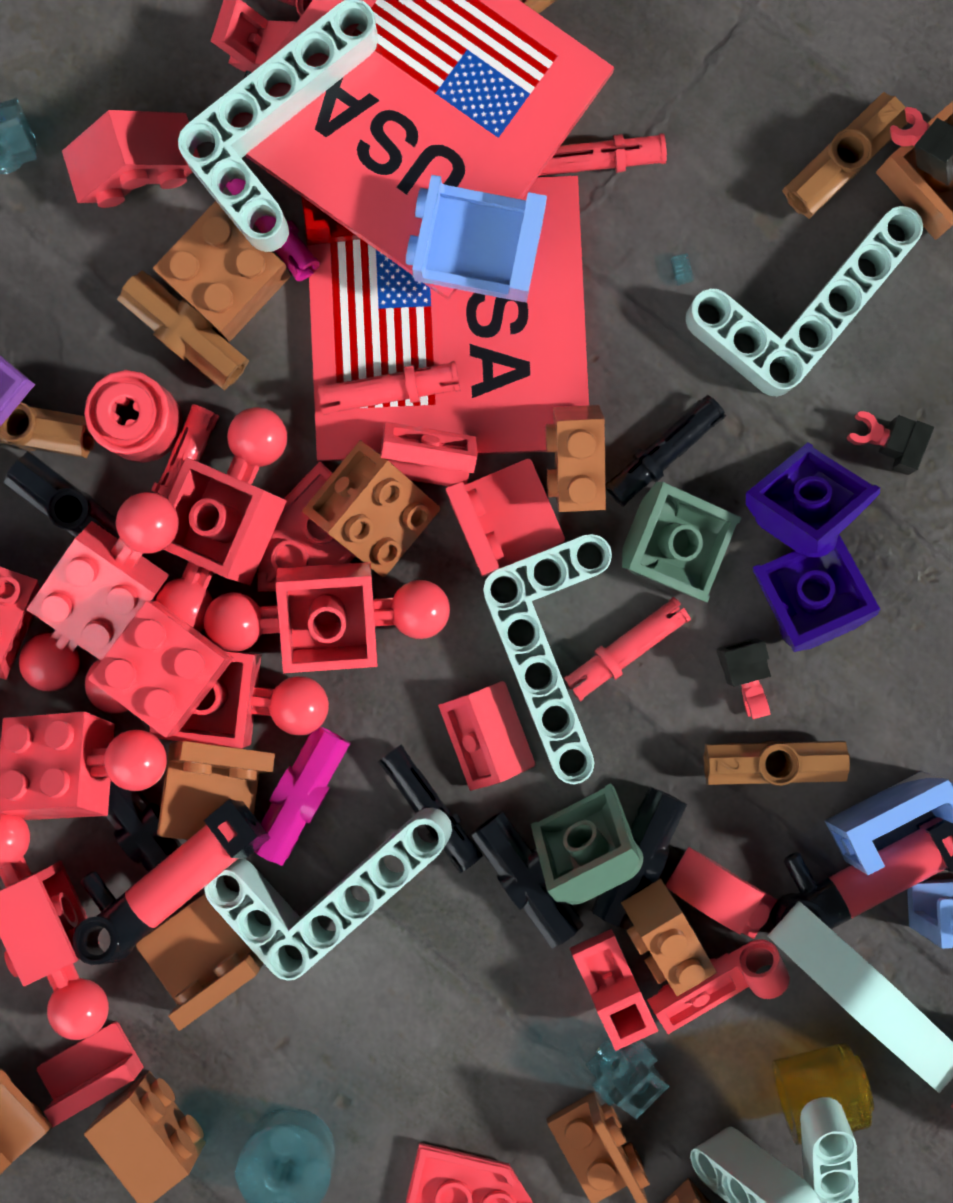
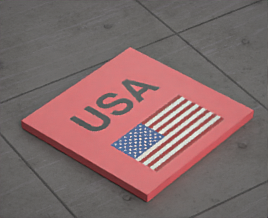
[231,0,614,300]
[307,175,589,462]

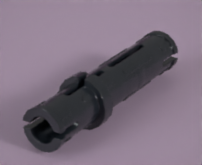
[605,395,726,507]
[378,744,483,874]

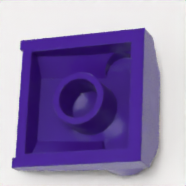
[746,442,880,557]
[753,534,880,652]

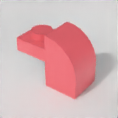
[211,0,296,74]
[665,847,777,939]
[570,929,658,1051]

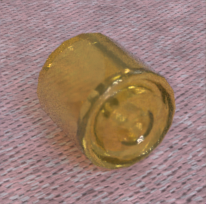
[772,1043,874,1146]

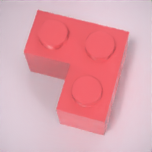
[62,110,200,208]

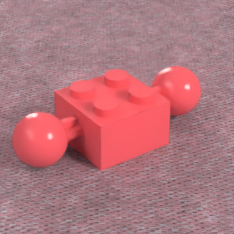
[154,407,287,632]
[19,492,179,692]
[203,562,450,674]
[85,651,329,749]
[0,711,167,820]
[0,813,109,1040]

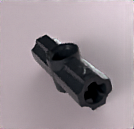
[3,451,119,539]
[106,781,182,872]
[591,786,687,930]
[471,811,584,949]

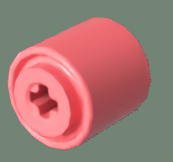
[84,370,183,463]

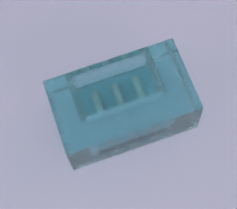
[671,253,694,286]

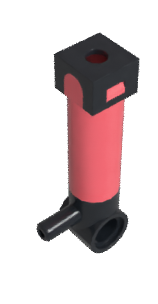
[72,799,270,965]
[771,816,953,929]

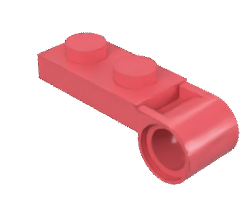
[647,939,790,1034]

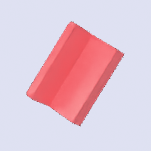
[379,421,477,487]
[438,681,535,791]
[37,1021,144,1128]

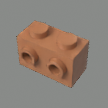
[545,405,606,512]
[621,879,717,997]

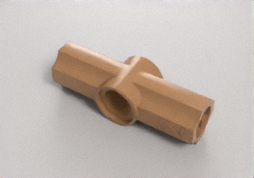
[782,92,908,219]
[117,270,249,391]
[0,402,95,458]
[703,740,850,786]

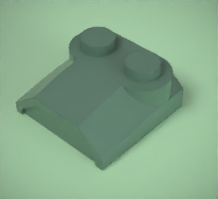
[622,482,742,603]
[531,783,643,905]

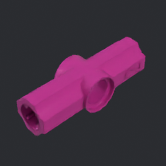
[254,726,351,866]

